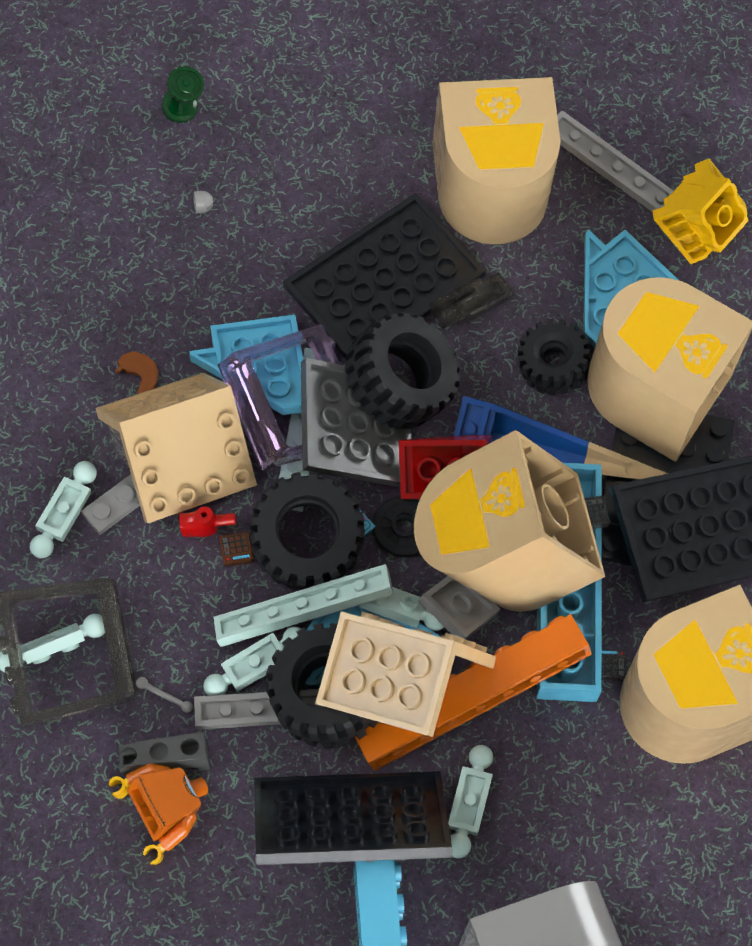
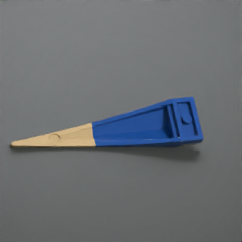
[453,396,668,479]

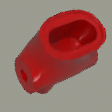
[179,506,236,538]

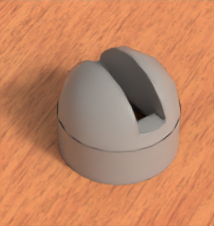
[193,191,213,214]

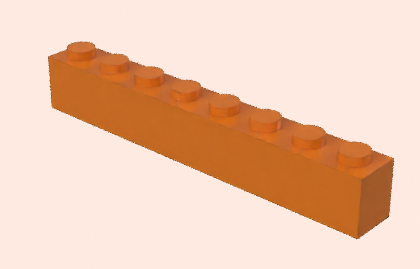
[355,614,592,771]

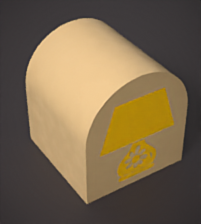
[432,77,560,244]
[587,277,752,462]
[414,430,605,612]
[620,585,752,764]

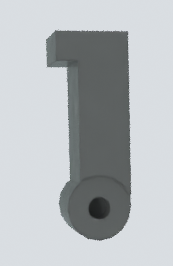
[118,732,210,776]

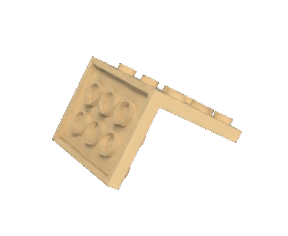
[96,373,257,523]
[315,611,496,737]

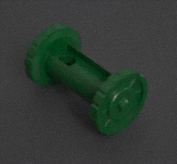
[161,66,204,123]

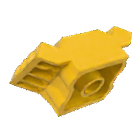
[652,159,749,264]

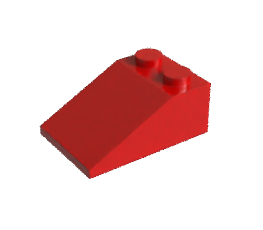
[399,435,492,499]

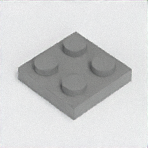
[419,576,501,640]

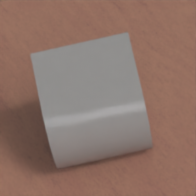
[458,881,622,946]

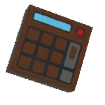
[219,532,253,567]

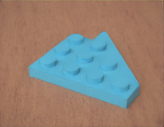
[583,230,678,348]
[189,315,304,415]

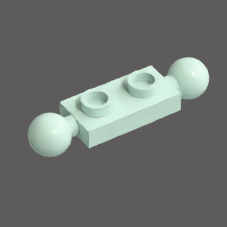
[30,461,97,558]
[359,587,444,631]
[0,614,107,673]
[203,627,301,696]
[448,745,493,858]

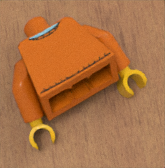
[109,763,208,865]

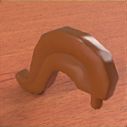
[115,351,159,394]

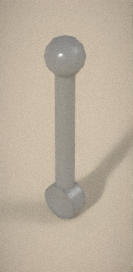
[136,677,193,713]

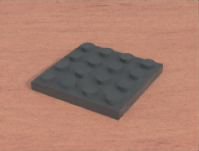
[301,358,411,487]

